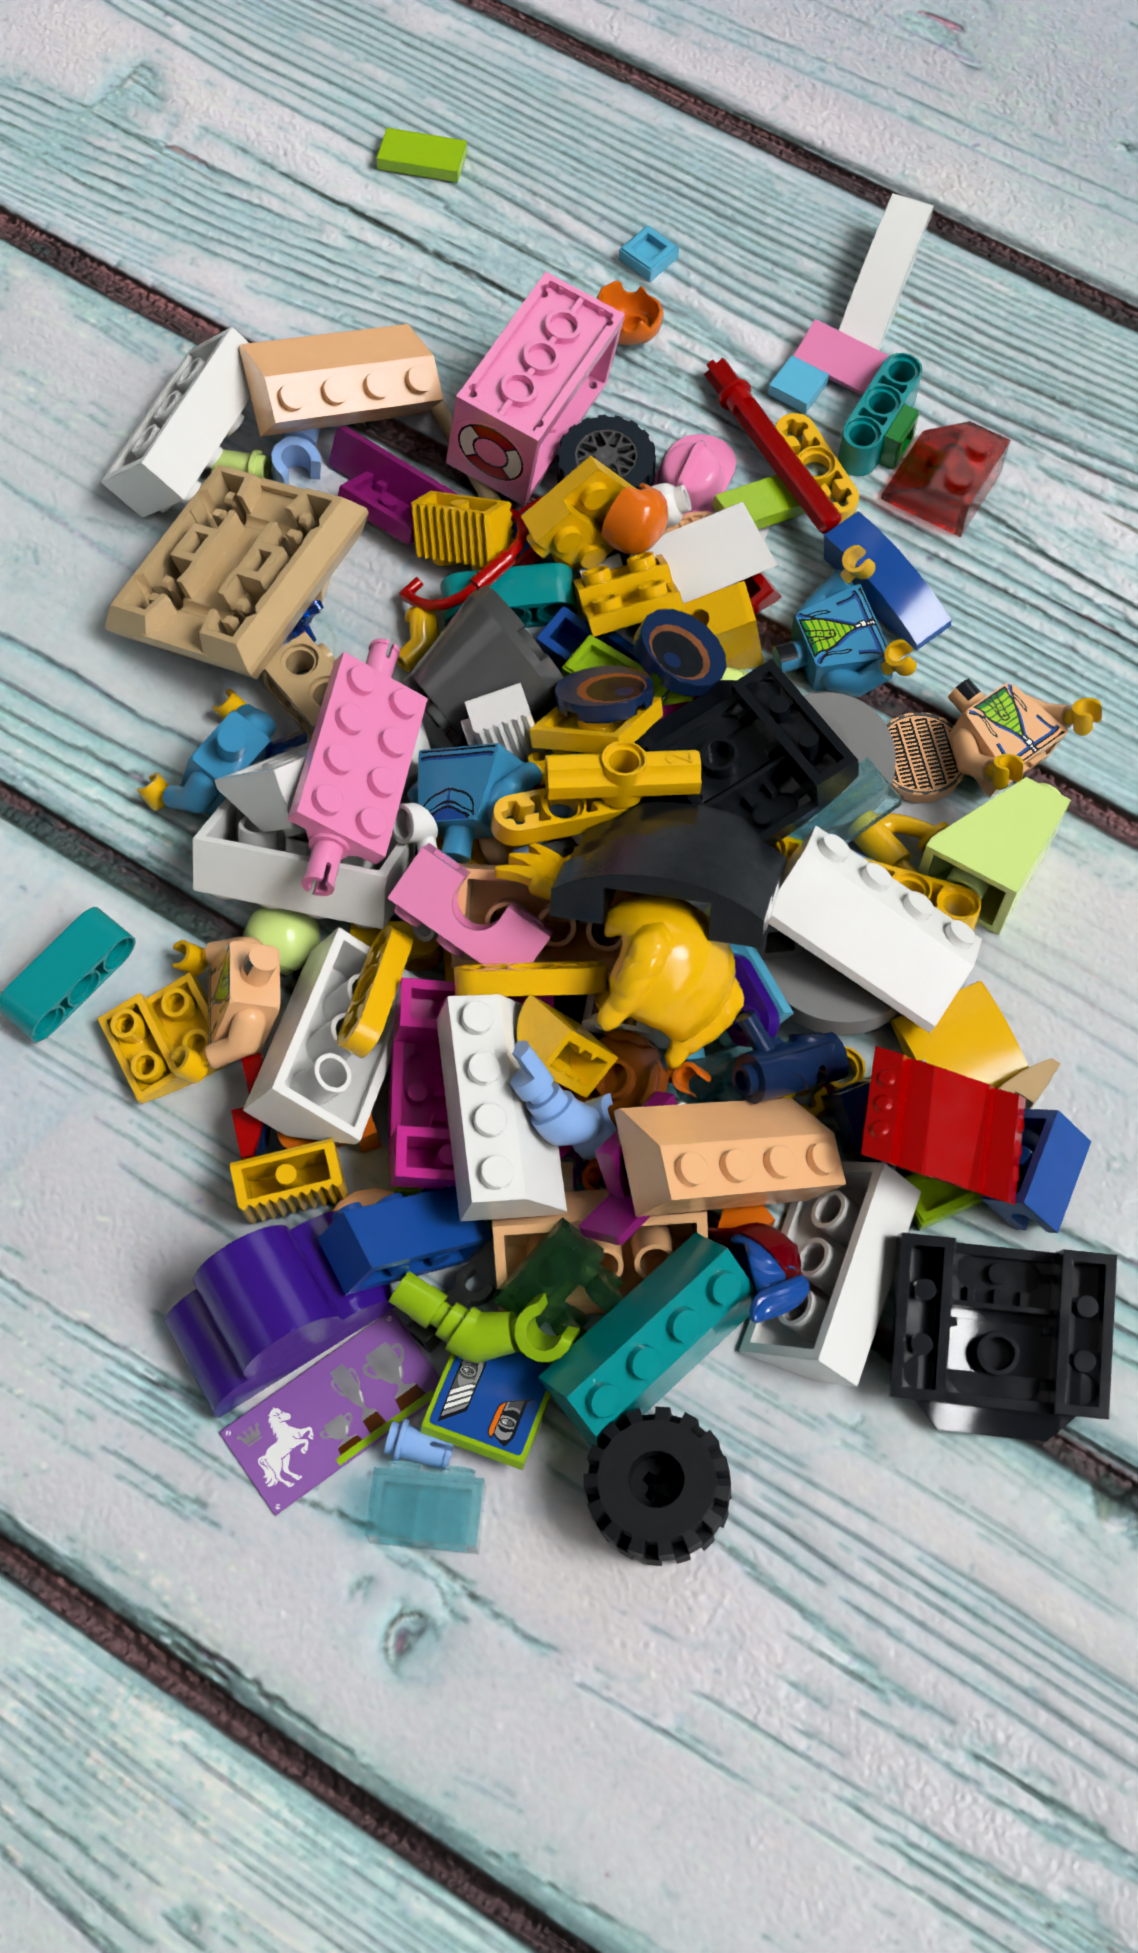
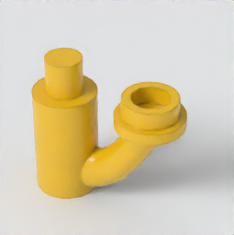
[848,812,949,873]

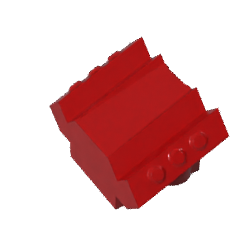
[861,1046,1026,1205]

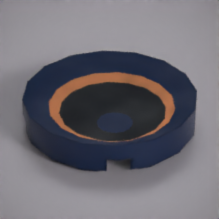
[634,609,727,696]
[555,665,654,723]

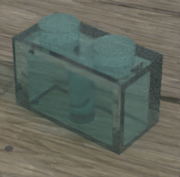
[365,1461,486,1554]

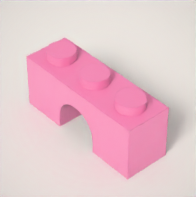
[387,843,555,964]

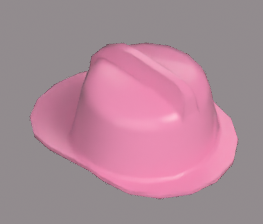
[653,434,737,515]

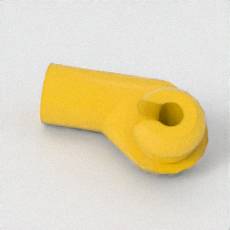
[396,606,438,672]

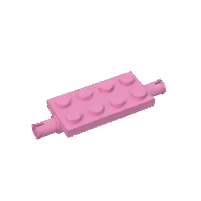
[287,638,428,896]

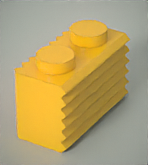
[411,491,514,571]
[229,1138,349,1225]

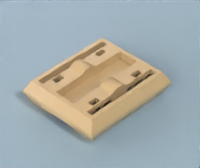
[105,465,369,680]

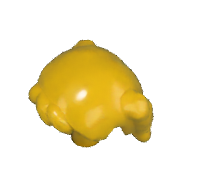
[594,892,744,1069]

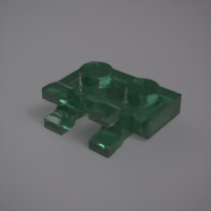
[494,1217,623,1346]

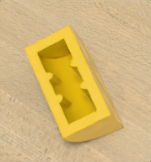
[517,994,618,1098]

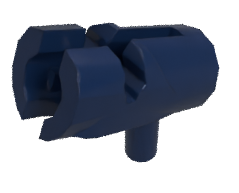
[732,1009,849,1104]

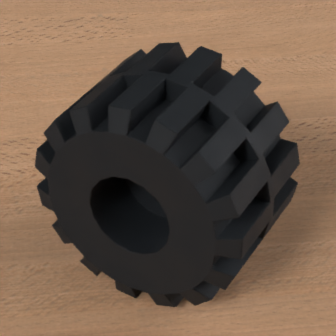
[583,1406,732,1566]

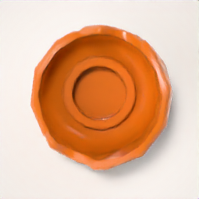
[597,280,664,345]
[601,483,669,555]

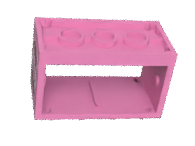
[446,272,625,506]

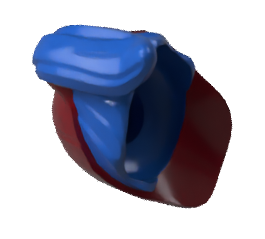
[708,1222,810,1323]

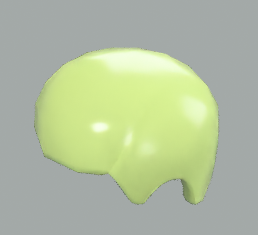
[243,906,320,976]

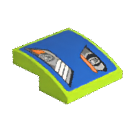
[420,1350,555,1470]

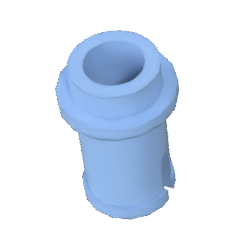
[384,1418,454,1471]

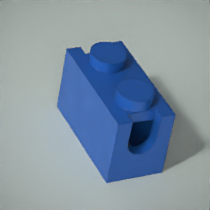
[982,1109,1092,1233]

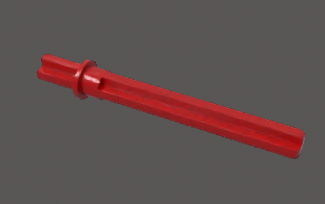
[704,357,842,534]

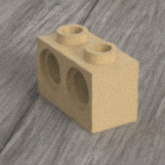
[262,632,335,740]

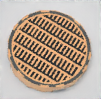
[886,713,964,803]

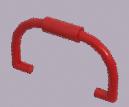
[399,508,529,612]

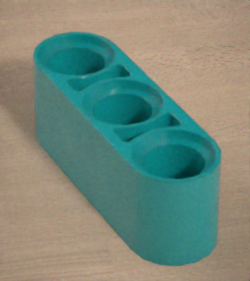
[838,352,923,476]
[440,563,578,628]
[0,907,136,1042]

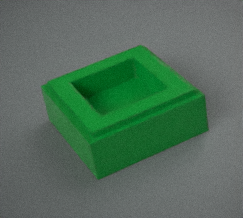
[879,404,919,470]

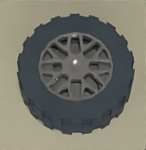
[557,415,656,490]

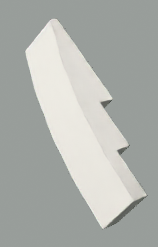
[839,193,934,350]

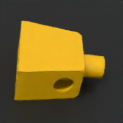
[681,581,764,670]

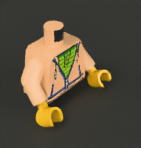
[948,678,1102,798]
[171,937,281,1084]

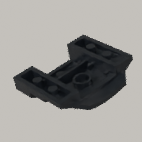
[635,659,859,846]
[550,802,787,948]
[889,1232,1117,1441]

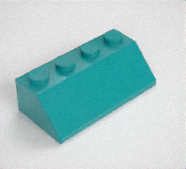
[538,1232,755,1447]

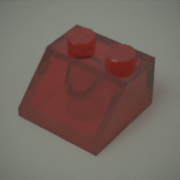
[881,421,1011,537]

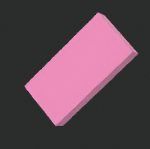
[794,319,889,396]

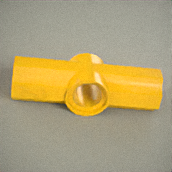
[545,741,702,809]

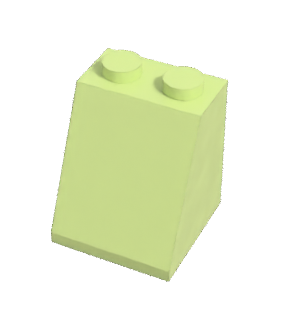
[917,777,1071,935]

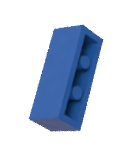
[317,1186,493,1295]

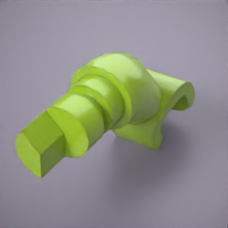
[388,1271,580,1364]

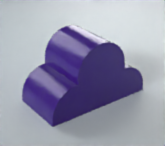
[165,1211,396,1418]

